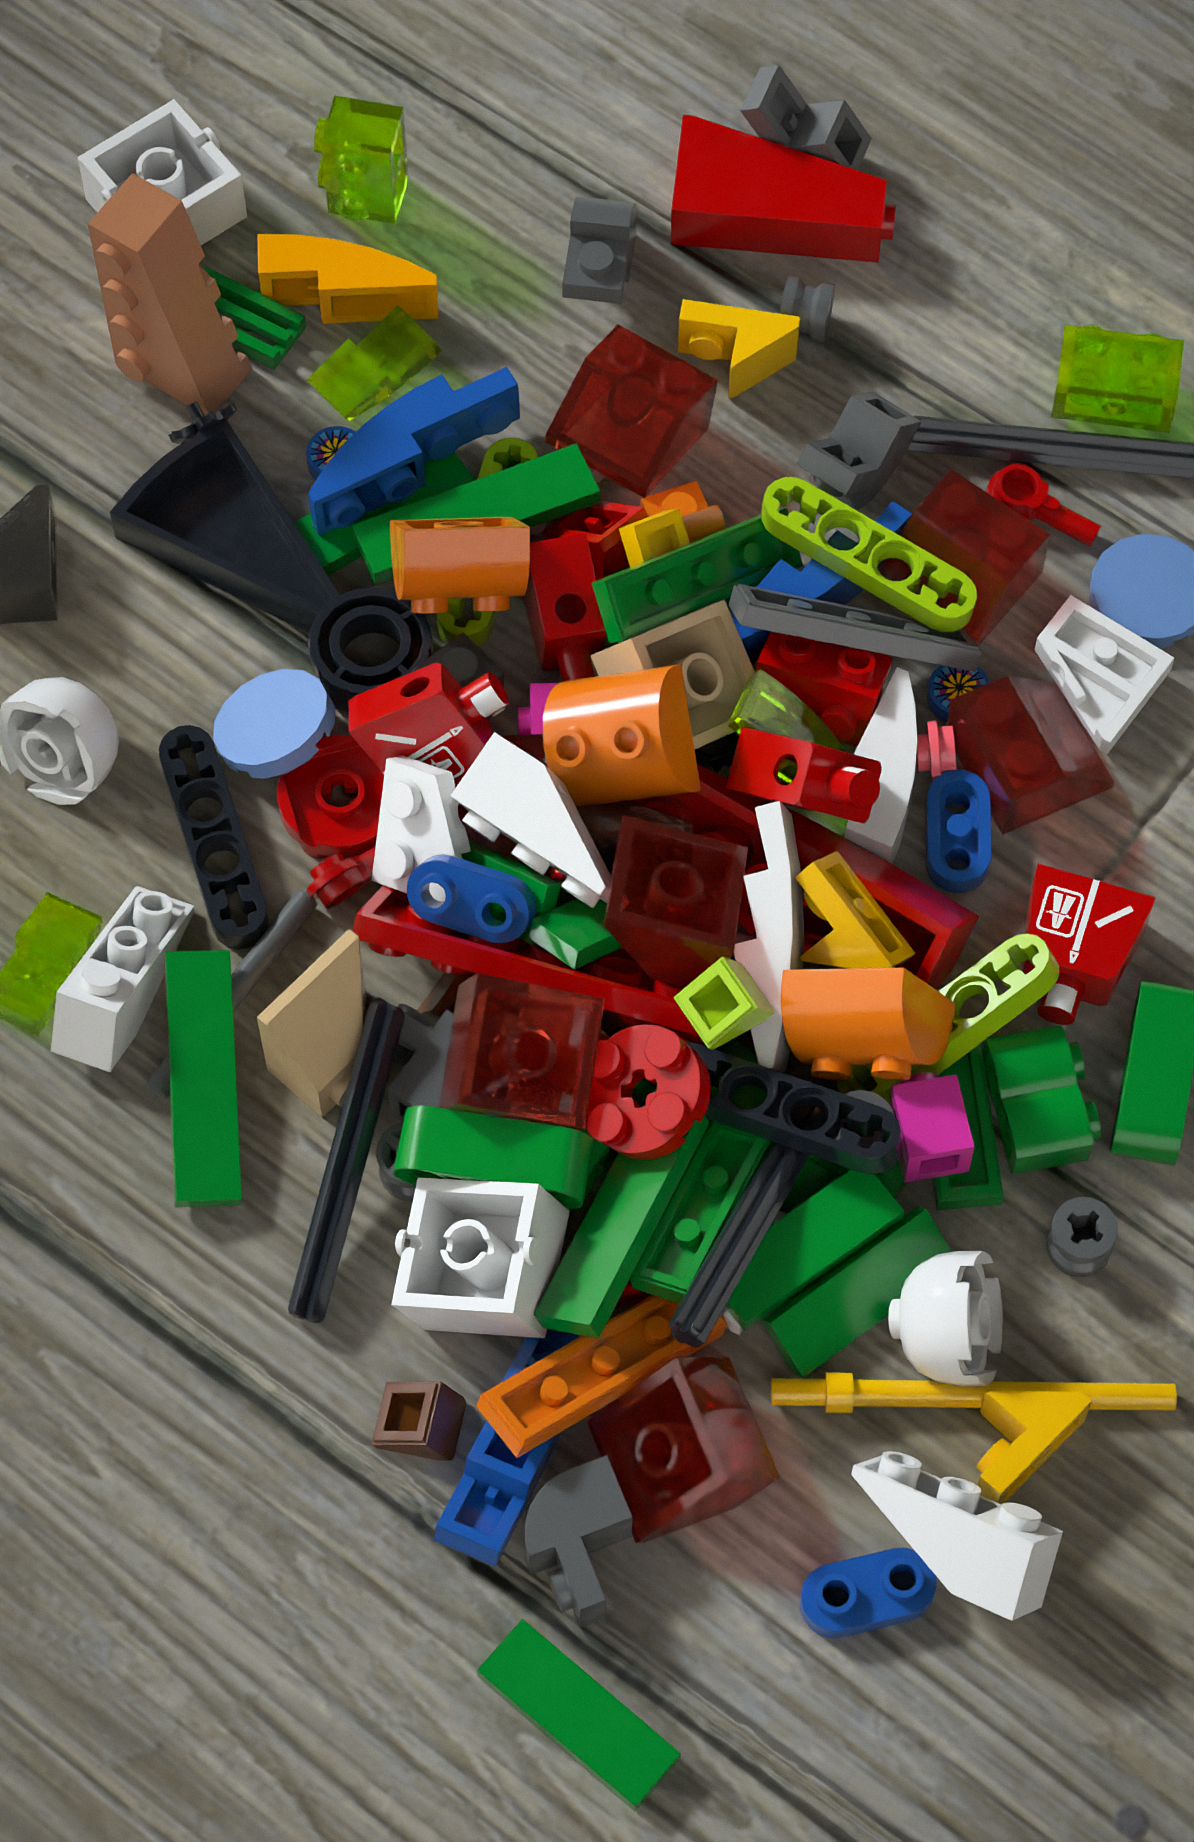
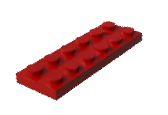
[352,885,727,1045]

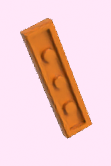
[476,1295,728,1458]

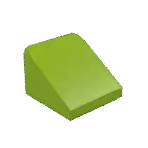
[673,956,775,1050]

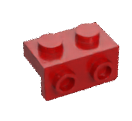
[755,631,893,747]

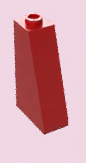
[670,115,896,263]

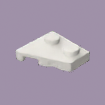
[1035,595,1174,754]
[371,756,471,902]

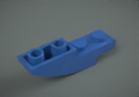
[308,367,520,536]

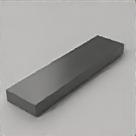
[729,584,982,672]

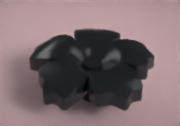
[168,401,237,444]

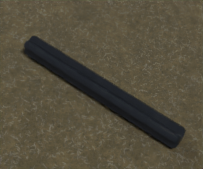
[908,415,1194,479]
[288,1002,405,1323]
[669,1081,835,1348]

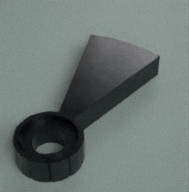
[110,418,435,715]

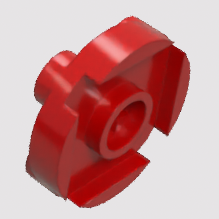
[277,735,384,859]
[579,1025,711,1160]

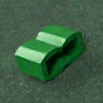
[982,1025,1101,1175]

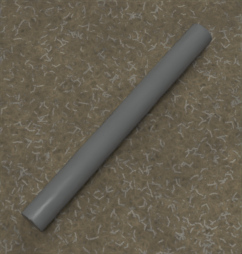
[145,889,318,1100]

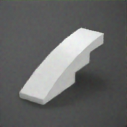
[732,801,804,1074]

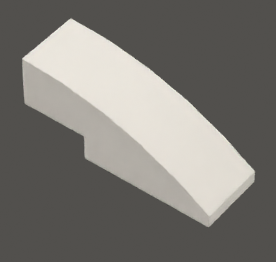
[844,667,918,864]

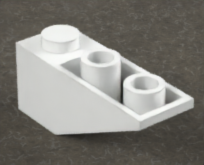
[450,732,624,911]
[51,886,194,1072]
[851,1451,1063,1621]

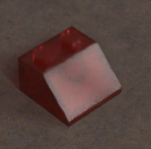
[545,324,718,498]
[880,469,1050,646]
[947,676,1114,835]
[603,815,748,987]
[439,973,605,1130]
[587,1356,780,1543]

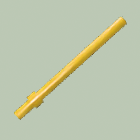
[771,1372,1177,1413]

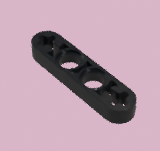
[159,725,269,950]
[687,1042,902,1174]

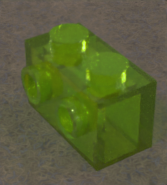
[314,95,409,225]
[1051,325,1184,433]

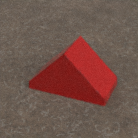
[541,500,649,581]

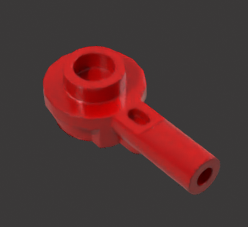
[985,464,1102,547]
[306,841,376,909]

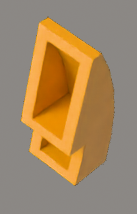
[257,234,439,324]

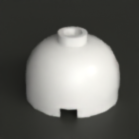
[0,677,119,805]
[888,1251,1003,1386]

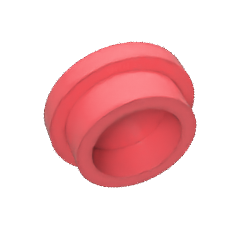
[916,720,956,782]

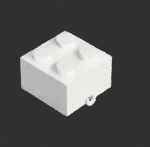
[78,99,247,245]
[391,1178,569,1338]

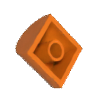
[390,517,530,613]
[543,664,701,807]
[781,968,956,1081]

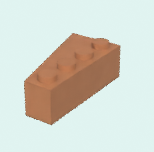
[88,173,252,415]

